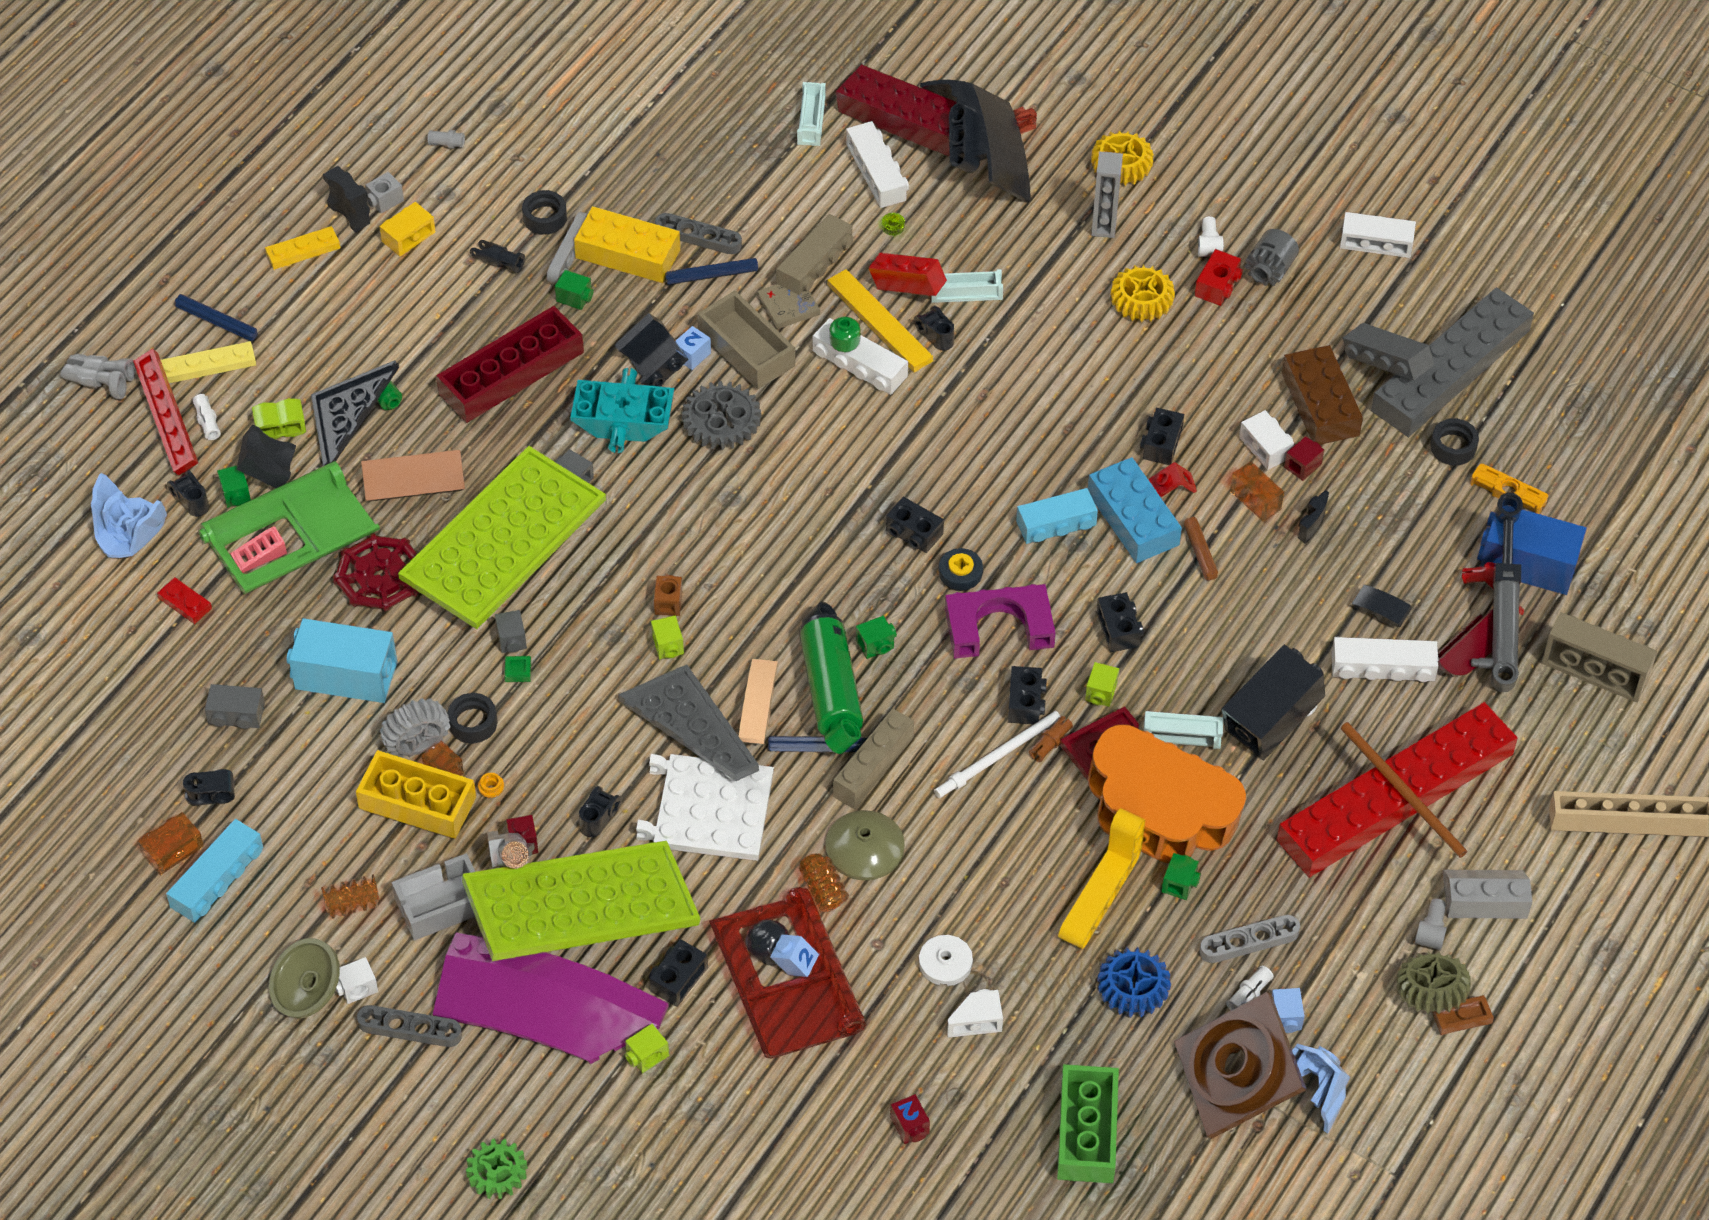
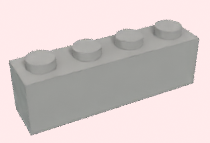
[1091,151,1123,238]

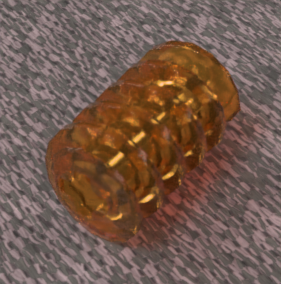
[799,853,849,912]
[321,874,379,919]

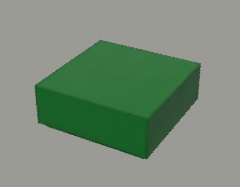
[505,656,532,682]

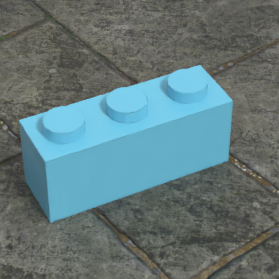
[1016,488,1098,544]

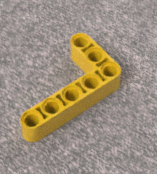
[1058,808,1145,949]

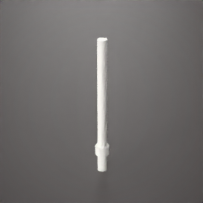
[934,711,1060,798]

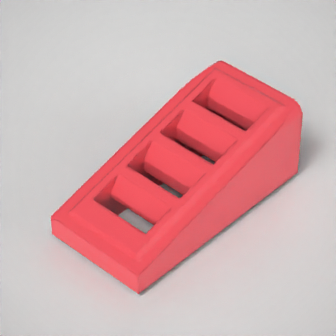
[230,526,287,573]

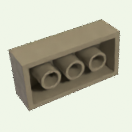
[1541,612,1657,703]

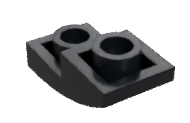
[1298,490,1329,544]
[1352,585,1412,627]

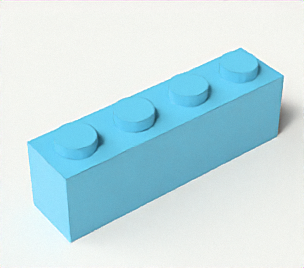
[166,819,263,923]

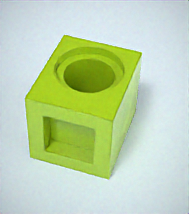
[651,615,684,660]
[1085,662,1119,707]
[625,1024,669,1074]

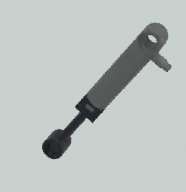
[1471,492,1523,693]

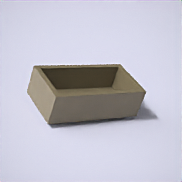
[697,291,795,389]

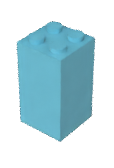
[287,618,398,703]

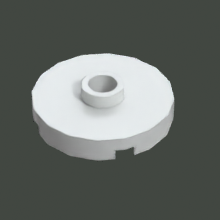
[919,935,973,986]

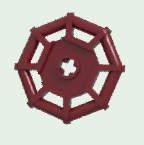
[332,533,419,611]

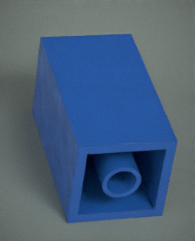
[1477,505,1587,595]

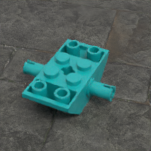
[570,368,674,453]

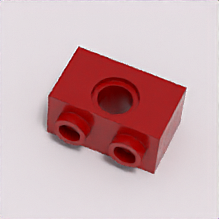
[1195,249,1243,306]

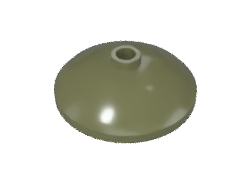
[825,810,905,880]
[269,938,340,1018]

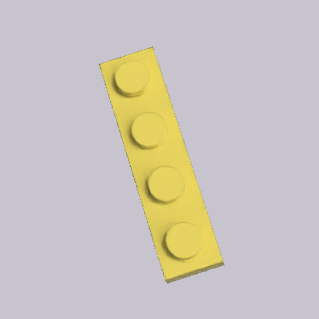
[161,341,256,383]

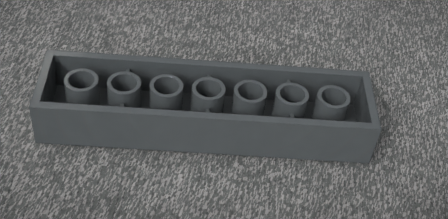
[1371,287,1534,438]

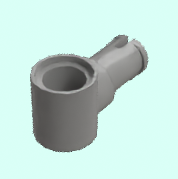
[1415,899,1447,950]

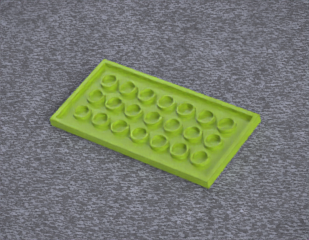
[398,446,606,629]
[462,840,701,961]

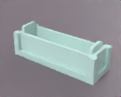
[797,82,826,146]
[931,269,1003,303]
[1143,711,1223,749]

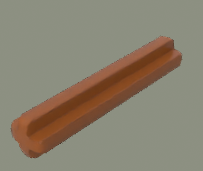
[1184,517,1218,581]

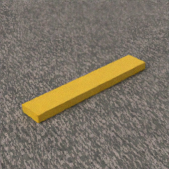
[827,269,933,373]

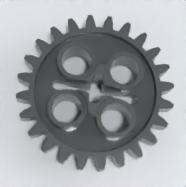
[682,381,761,450]

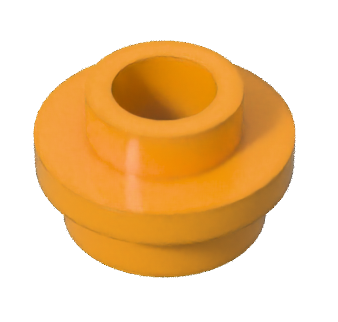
[478,772,504,798]

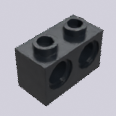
[1140,407,1185,465]
[886,496,944,554]
[1096,592,1144,653]
[1008,666,1047,725]
[649,939,708,1007]

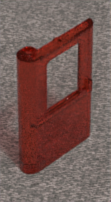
[709,887,867,1059]

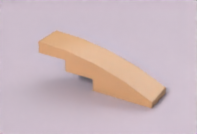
[739,659,778,744]

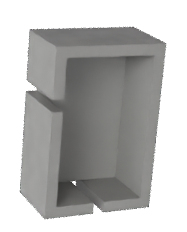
[391,853,475,941]

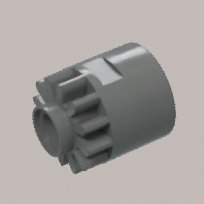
[1244,229,1299,286]

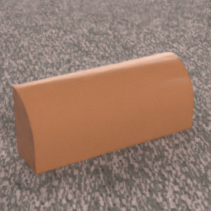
[361,450,465,501]

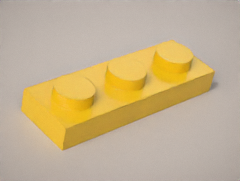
[265,226,340,270]

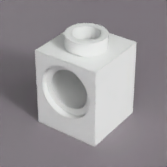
[336,957,378,1004]

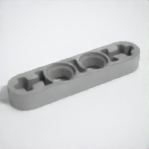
[547,211,588,284]
[1199,915,1300,963]

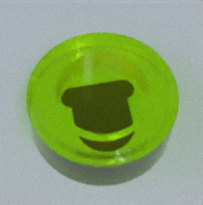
[881,213,905,236]

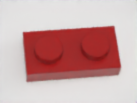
[157,577,212,625]

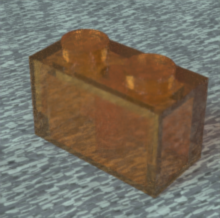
[1230,461,1284,522]
[138,812,204,876]

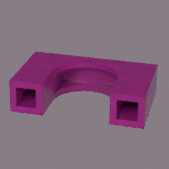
[945,584,1056,659]

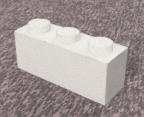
[1340,212,1416,258]

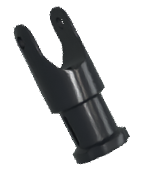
[470,240,525,273]

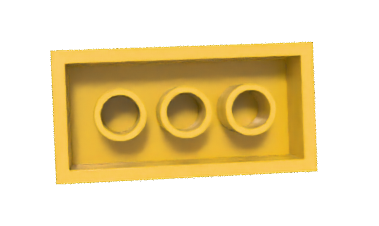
[574,206,680,283]
[356,750,476,839]

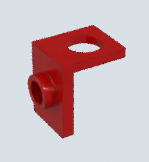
[1149,462,1197,497]

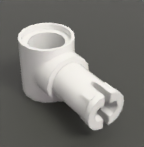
[1198,216,1223,257]

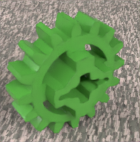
[466,1138,528,1199]

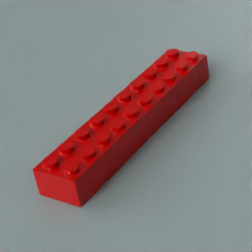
[1276,702,1518,878]

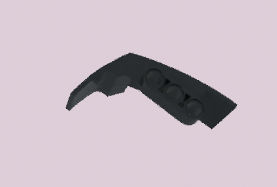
[920,79,1031,203]

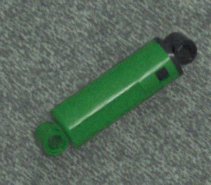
[799,602,863,754]

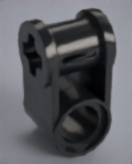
[914,306,954,351]
[167,470,209,517]
[183,769,235,806]
[579,785,622,837]

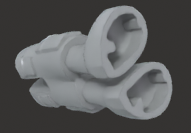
[60,354,136,399]

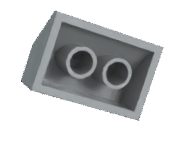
[1443,870,1533,919]

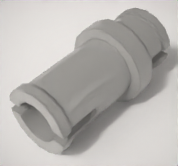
[428,130,465,149]

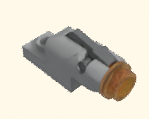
[487,831,534,869]

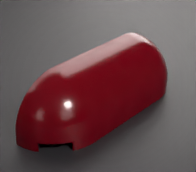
[1437,609,1493,676]

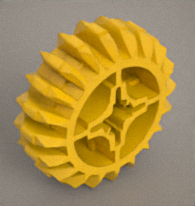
[1091,130,1154,186]
[1110,264,1175,323]

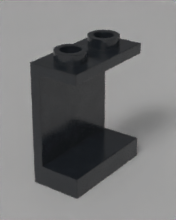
[615,313,689,387]

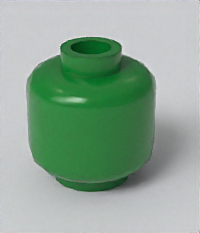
[829,317,861,352]

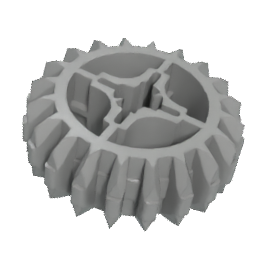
[380,698,451,758]

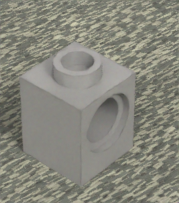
[365,172,404,214]

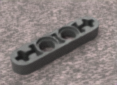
[655,213,742,255]
[357,1005,462,1047]

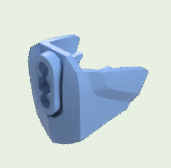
[91,473,167,558]
[1292,1044,1350,1133]

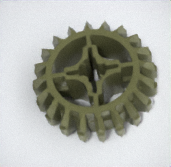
[1397,951,1471,1014]

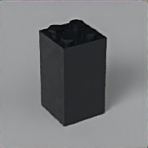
[1222,644,1326,761]

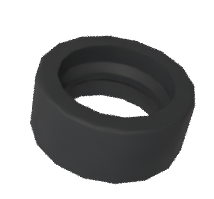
[522,190,567,235]
[1430,418,1479,465]
[447,693,498,744]

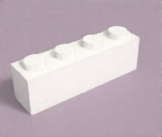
[846,121,909,208]
[813,318,908,395]
[1332,637,1438,682]

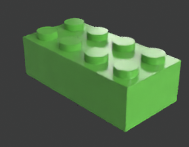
[1057,1064,1119,1183]

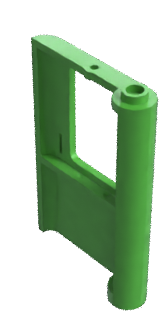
[198,461,380,594]

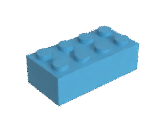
[1088,457,1182,563]

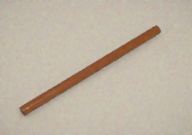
[1341,722,1468,858]

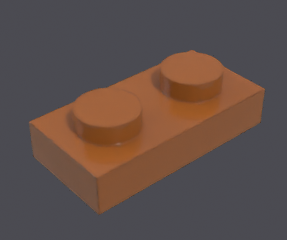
[1432,995,1494,1035]

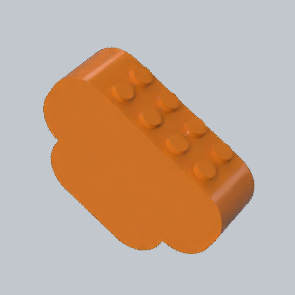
[1088,725,1246,863]

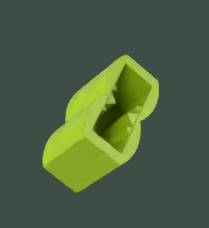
[252,398,306,439]

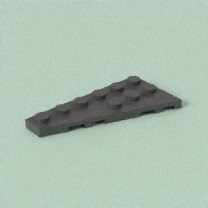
[618,664,759,781]

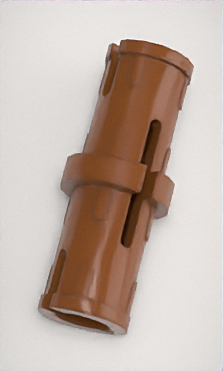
[1029,716,1073,762]

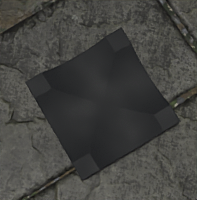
[323,166,370,232]
[237,424,296,488]

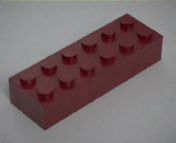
[836,64,957,156]
[436,306,584,423]

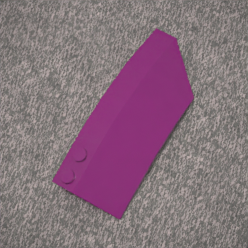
[433,932,669,1064]

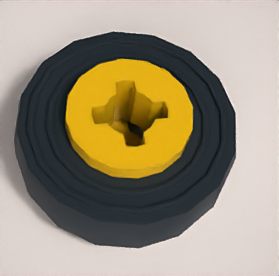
[938,548,984,591]

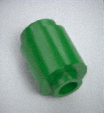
[377,381,402,410]

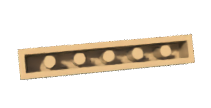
[1549,791,1709,837]

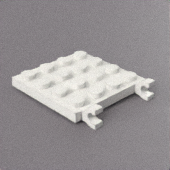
[636,754,774,861]

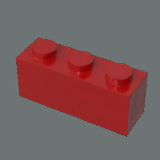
[869,253,947,296]

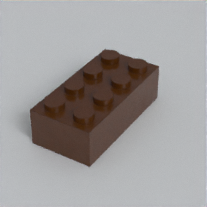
[1282,345,1363,445]

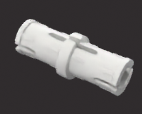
[192,394,221,440]
[1226,966,1274,1011]

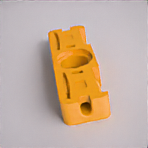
[1470,463,1548,514]

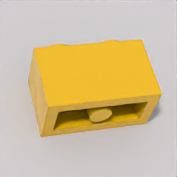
[379,202,436,257]

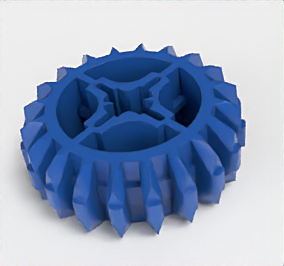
[1097,947,1171,1018]

